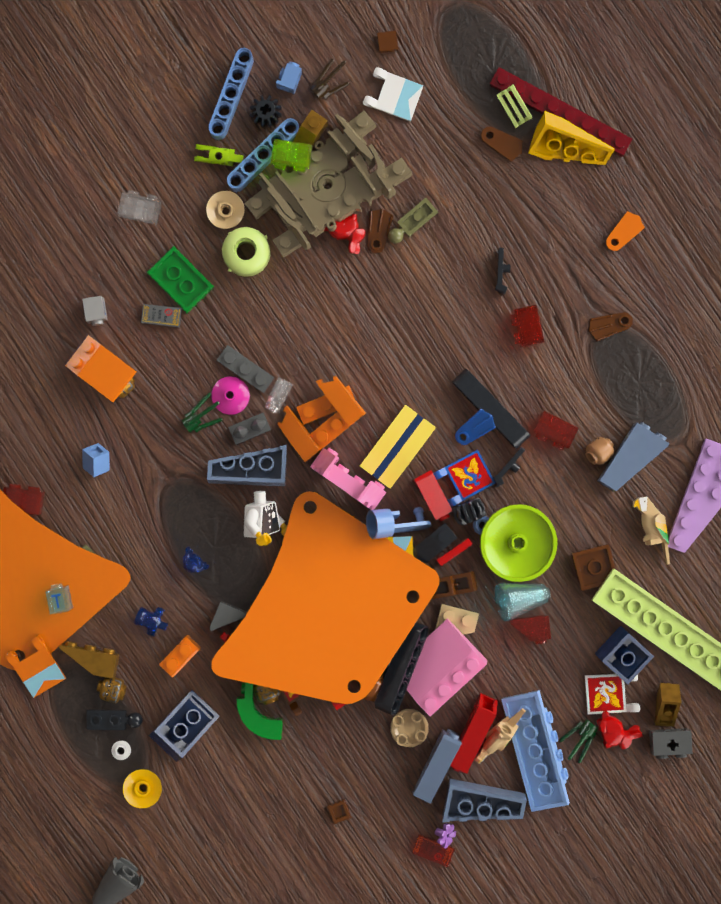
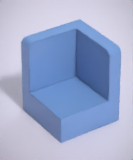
[82,443,110,477]

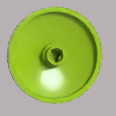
[480,504,557,582]

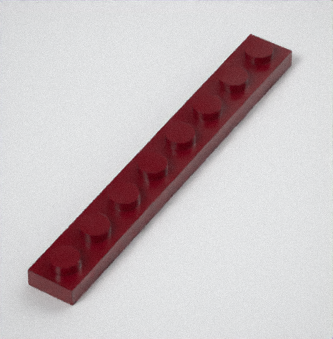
[489,67,632,157]

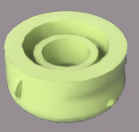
[222,227,270,277]

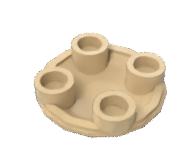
[391,709,428,747]

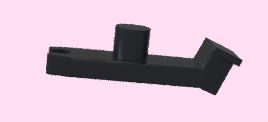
[495,248,511,296]
[493,447,525,487]

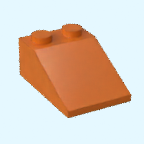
[65,335,136,402]

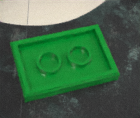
[147,246,214,314]

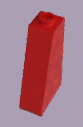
[450,693,498,774]

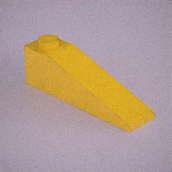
[528,111,614,165]

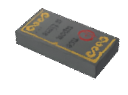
[141,304,182,328]

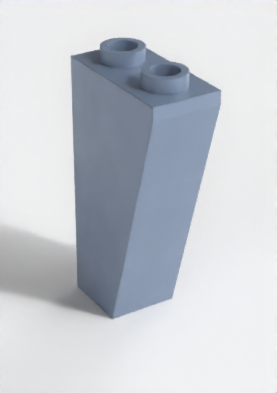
[597,422,670,491]
[412,729,462,804]

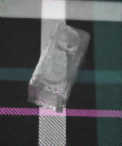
[117,190,162,225]

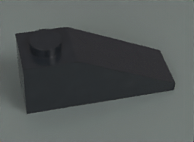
[413,523,457,564]

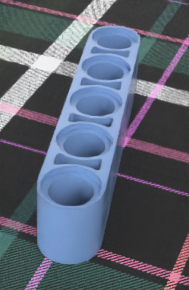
[209,48,254,140]
[227,118,299,192]

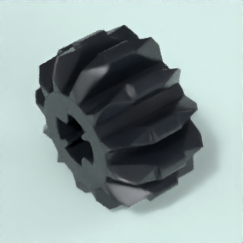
[250,95,282,128]
[452,498,486,525]

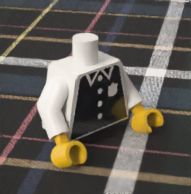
[244,491,287,546]

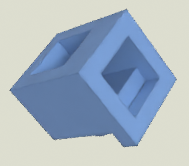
[276,61,302,94]

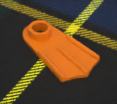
[606,211,645,251]

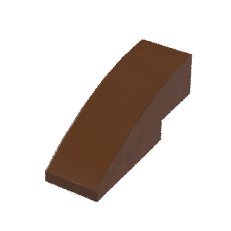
[415,571,478,601]

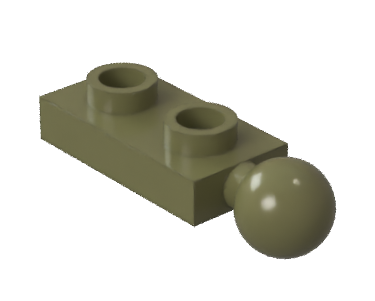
[388,198,438,244]

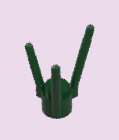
[182,392,223,433]
[559,719,598,763]

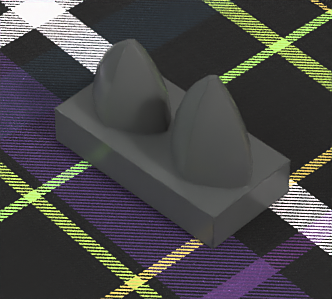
[228,412,271,445]

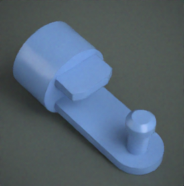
[366,507,431,539]

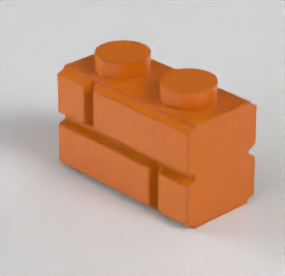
[159,635,201,678]

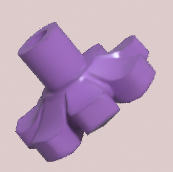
[435,823,456,848]

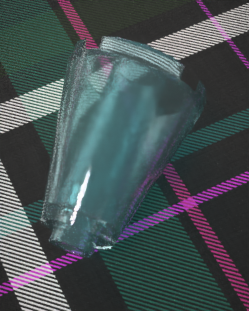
[495,583,550,621]

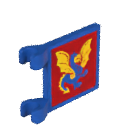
[433,450,495,507]

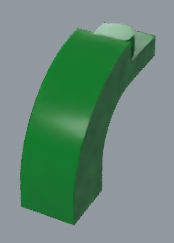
[237,682,283,740]

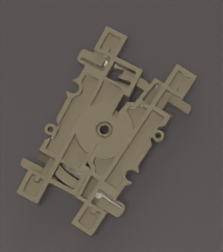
[244,111,413,258]

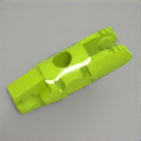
[194,144,244,166]

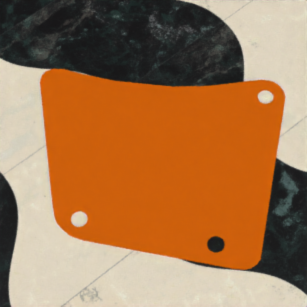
[0,490,130,670]
[212,491,440,704]

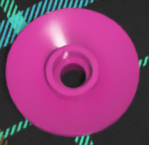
[211,377,250,415]

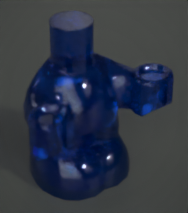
[183,547,209,573]
[134,607,168,637]

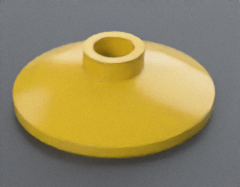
[123,769,162,808]

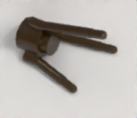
[310,59,349,100]

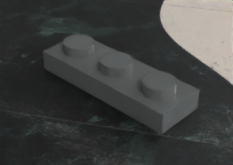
[217,345,275,393]

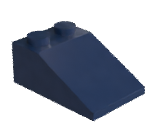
[148,690,219,762]

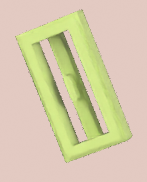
[497,84,533,128]

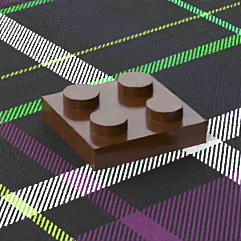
[571,544,616,591]

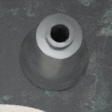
[92,857,144,904]

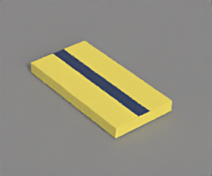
[360,405,436,489]

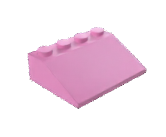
[407,618,487,716]

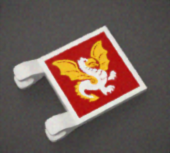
[585,674,640,714]

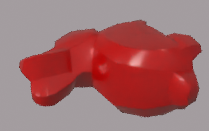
[325,214,366,254]
[596,711,642,750]

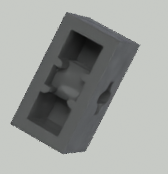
[649,728,693,759]

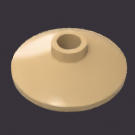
[206,191,245,229]

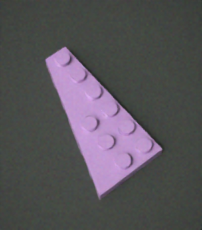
[668,439,721,553]

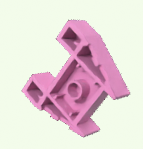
[310,448,386,510]

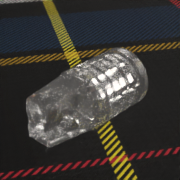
[265,377,293,413]

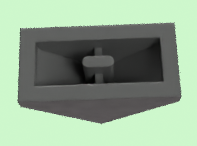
[210,601,247,631]

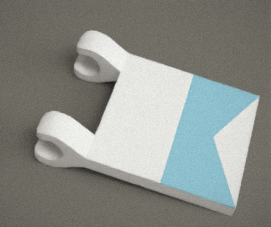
[363,67,423,122]

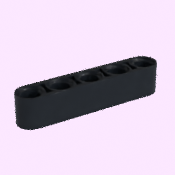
[452,368,531,449]
[375,622,429,715]

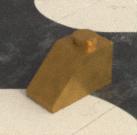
[291,110,328,156]
[655,683,681,727]

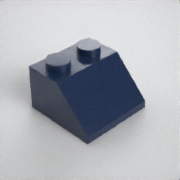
[595,626,654,684]

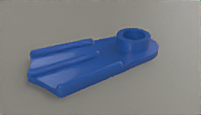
[455,409,496,445]

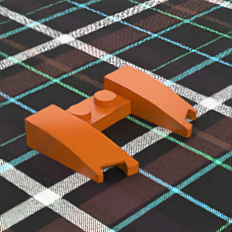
[278,376,366,462]

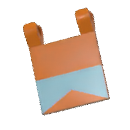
[5,635,66,698]

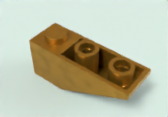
[59,641,119,679]

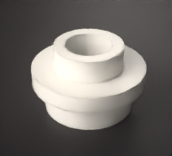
[111,740,131,760]

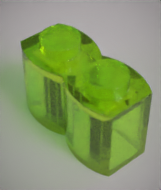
[271,139,312,172]

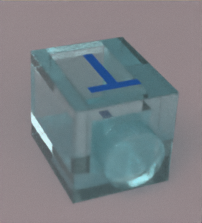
[46,583,73,614]

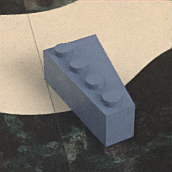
[207,445,287,486]
[442,778,527,822]

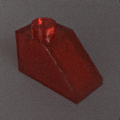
[509,615,551,644]

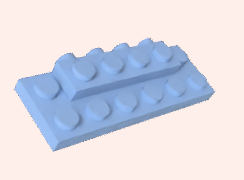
[501,690,570,812]

